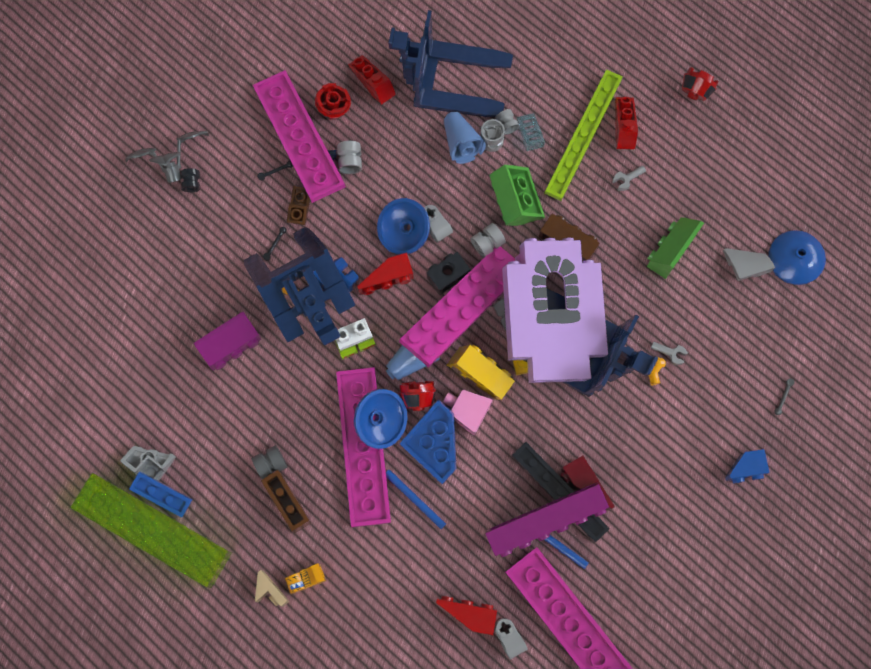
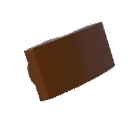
[287,186,310,225]

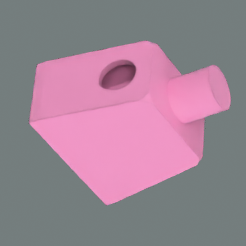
[443,390,492,435]

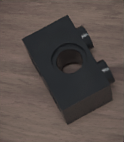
[426,252,471,295]

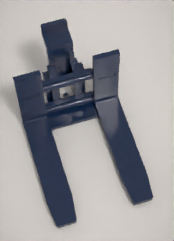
[388,10,513,117]
[244,227,356,345]
[523,288,658,397]

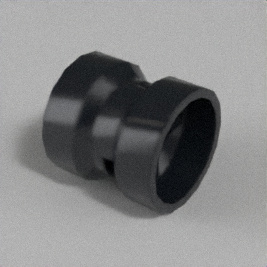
[181,168,200,193]

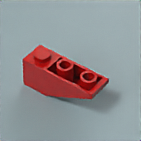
[348,55,396,105]
[615,97,638,149]
[357,253,414,295]
[436,596,497,635]

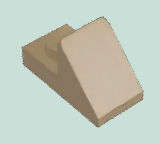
[255,570,290,607]

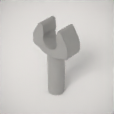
[612,165,646,191]
[651,341,688,365]

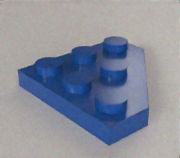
[400,400,457,484]

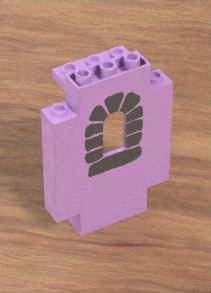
[502,238,608,383]

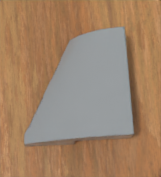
[723,248,775,281]
[120,446,176,481]

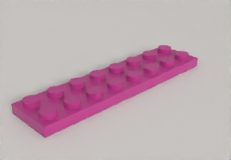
[253,70,346,203]
[399,246,515,368]
[336,367,391,528]
[505,547,633,669]

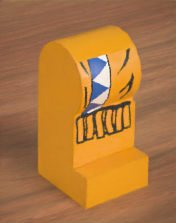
[285,563,326,594]

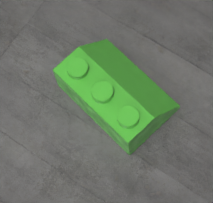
[489,164,545,226]
[647,217,704,279]

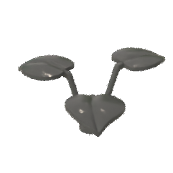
[125,131,209,183]

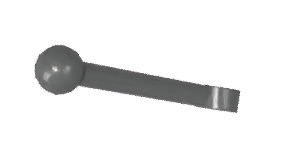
[774,378,795,415]

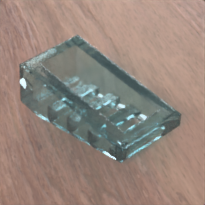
[517,113,545,151]

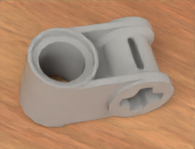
[424,205,453,243]
[494,618,528,660]

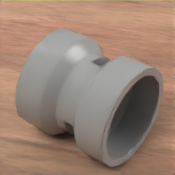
[495,109,520,135]

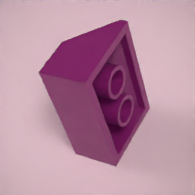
[193,312,262,371]

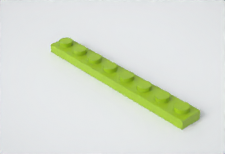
[545,69,623,201]

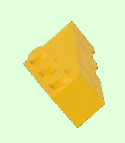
[447,345,515,400]

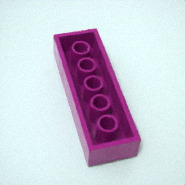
[485,482,609,557]

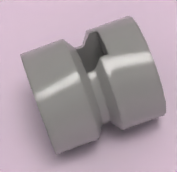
[481,119,505,152]
[337,141,362,174]
[470,223,506,258]

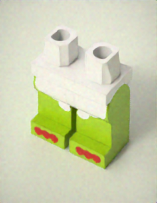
[335,318,376,360]

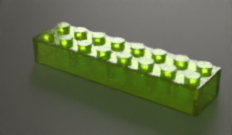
[70,473,232,588]

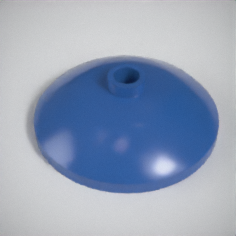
[377,198,430,255]
[768,230,826,285]
[354,389,407,449]

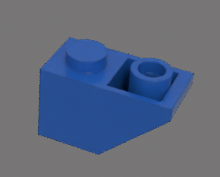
[725,449,770,484]

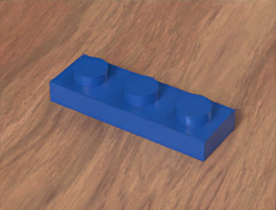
[129,471,193,518]

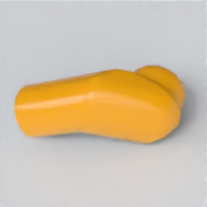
[648,357,666,386]

